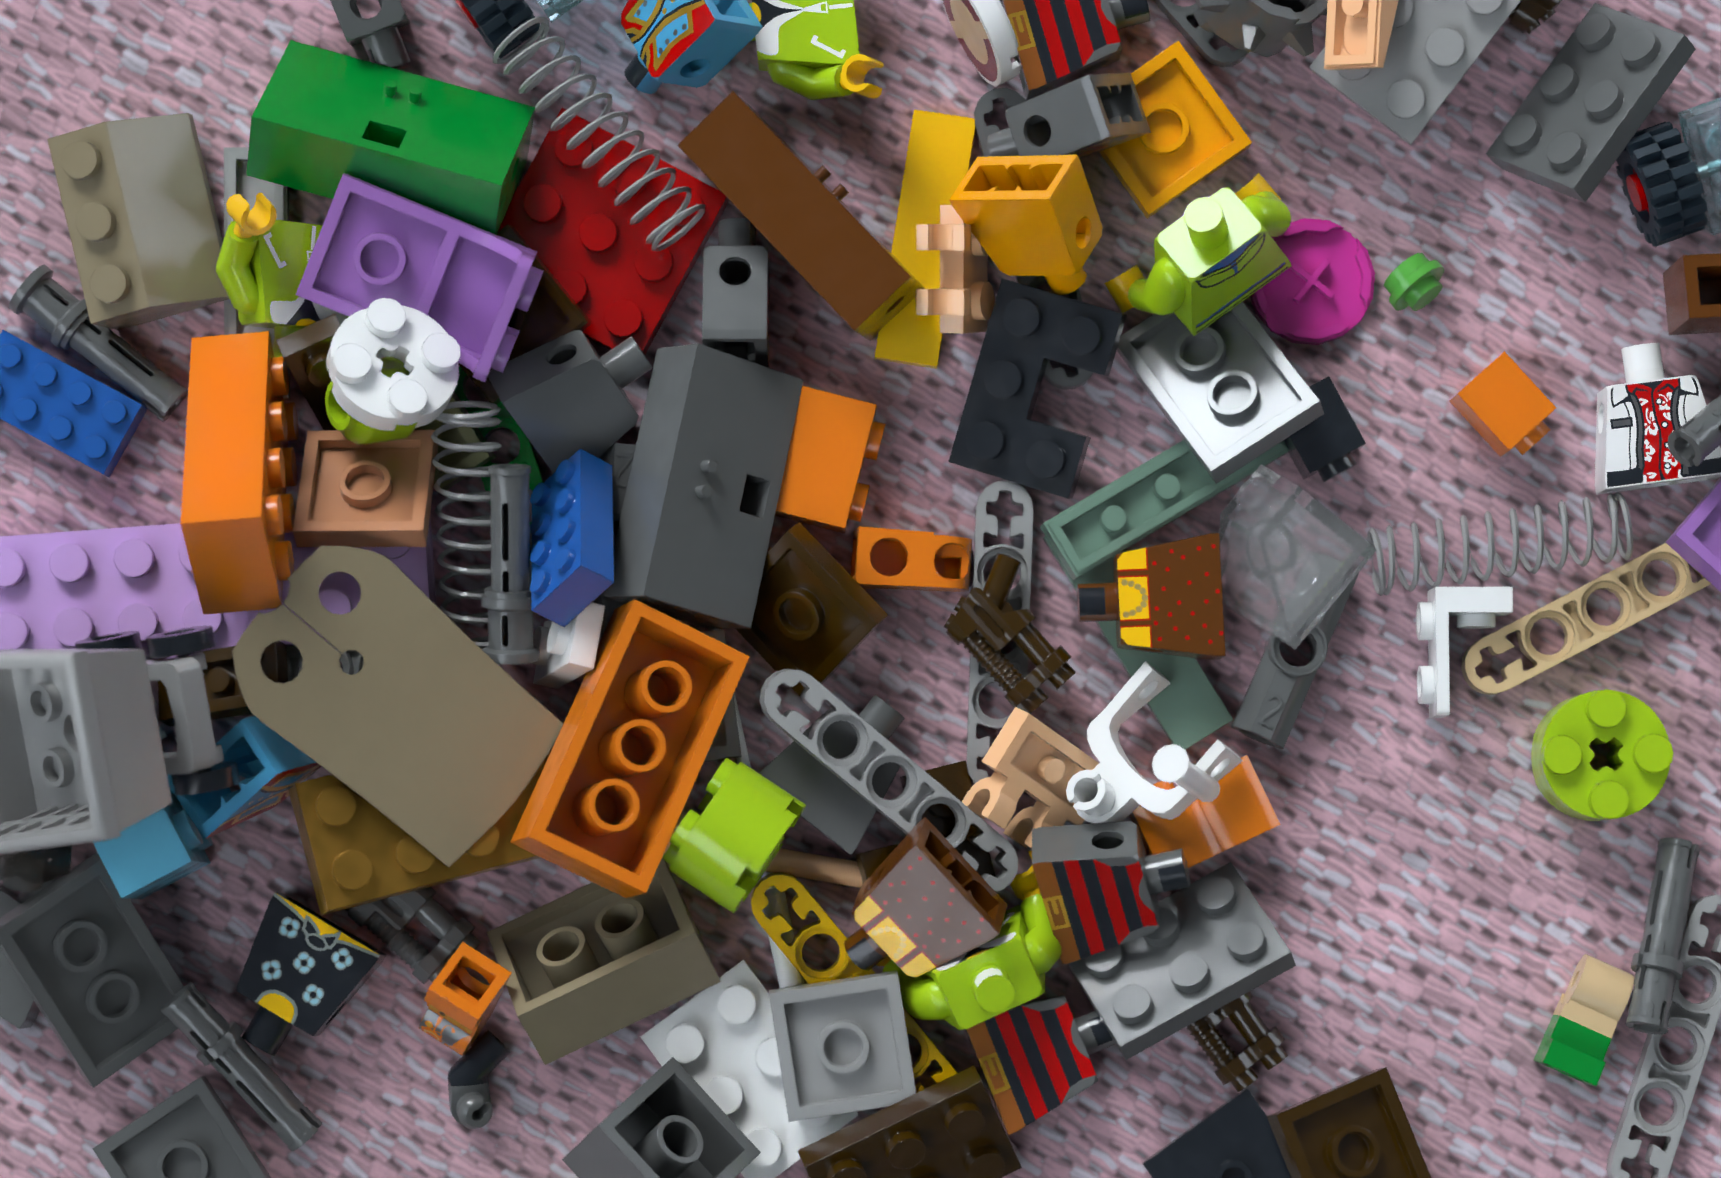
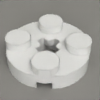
[326,298,461,431]

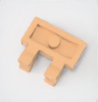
[916,205,995,334]
[962,707,1099,849]

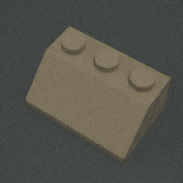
[47,113,229,330]
[487,856,721,1065]

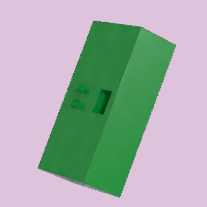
[246,40,535,235]

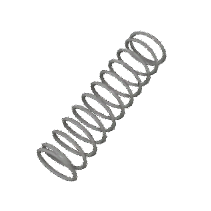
[493,16,705,251]
[431,401,502,648]
[1367,492,1633,596]

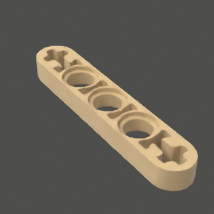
[1461,543,1711,695]

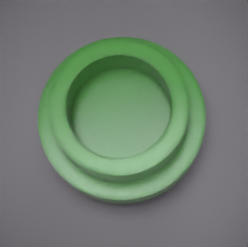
[1384,253,1444,311]

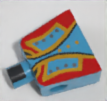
[621,0,762,94]
[169,716,322,839]

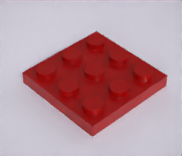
[498,108,730,354]

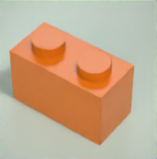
[775,386,886,534]

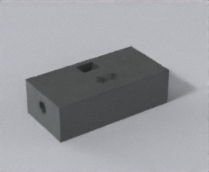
[603,343,803,629]

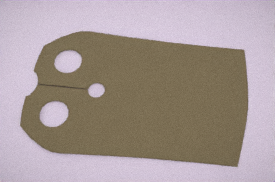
[232,546,563,867]

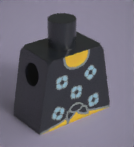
[236,892,387,1056]

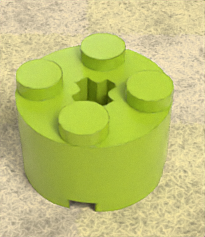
[1531,689,1673,821]
[662,758,806,914]

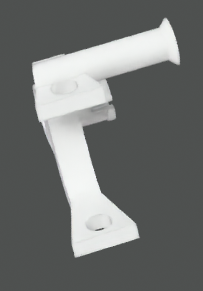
[1066,661,1243,824]

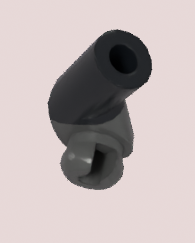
[447,1030,511,1129]

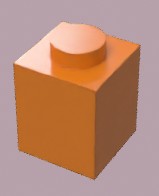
[1450,351,1556,457]

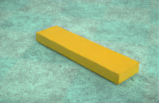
[875,109,975,369]

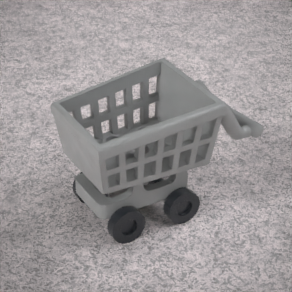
[0,625,240,854]

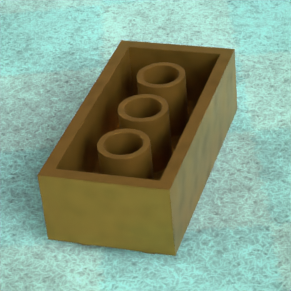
[288,745,554,915]

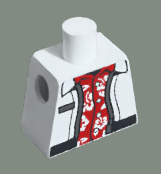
[1595,343,1721,495]

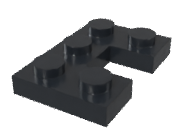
[948,278,1127,499]

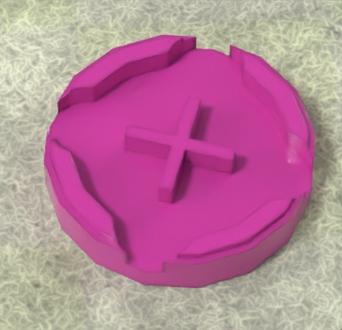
[1250,218,1375,345]

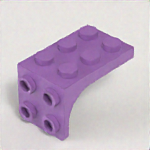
[295,173,543,382]

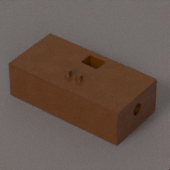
[678,91,925,341]

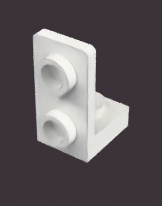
[1416,587,1513,718]

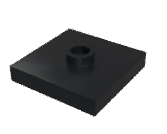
[1142,1088,1291,1178]

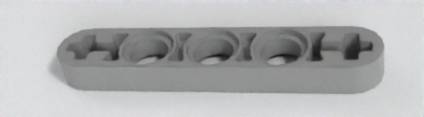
[966,480,1033,784]
[759,669,1018,892]
[1606,895,1721,1178]

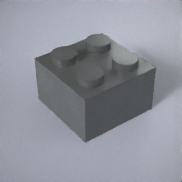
[562,1057,761,1178]

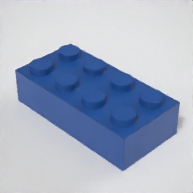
[0,330,148,478]
[530,448,614,627]

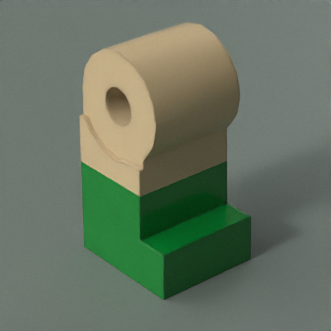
[1533,954,1634,1086]

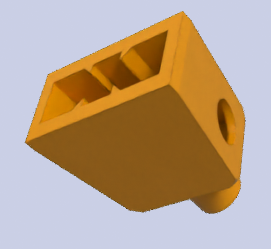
[949,155,1103,295]

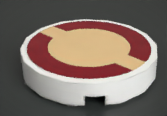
[942,0,1021,87]

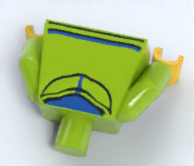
[1104,173,1291,336]

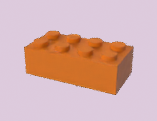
[180,331,299,615]
[510,599,750,898]

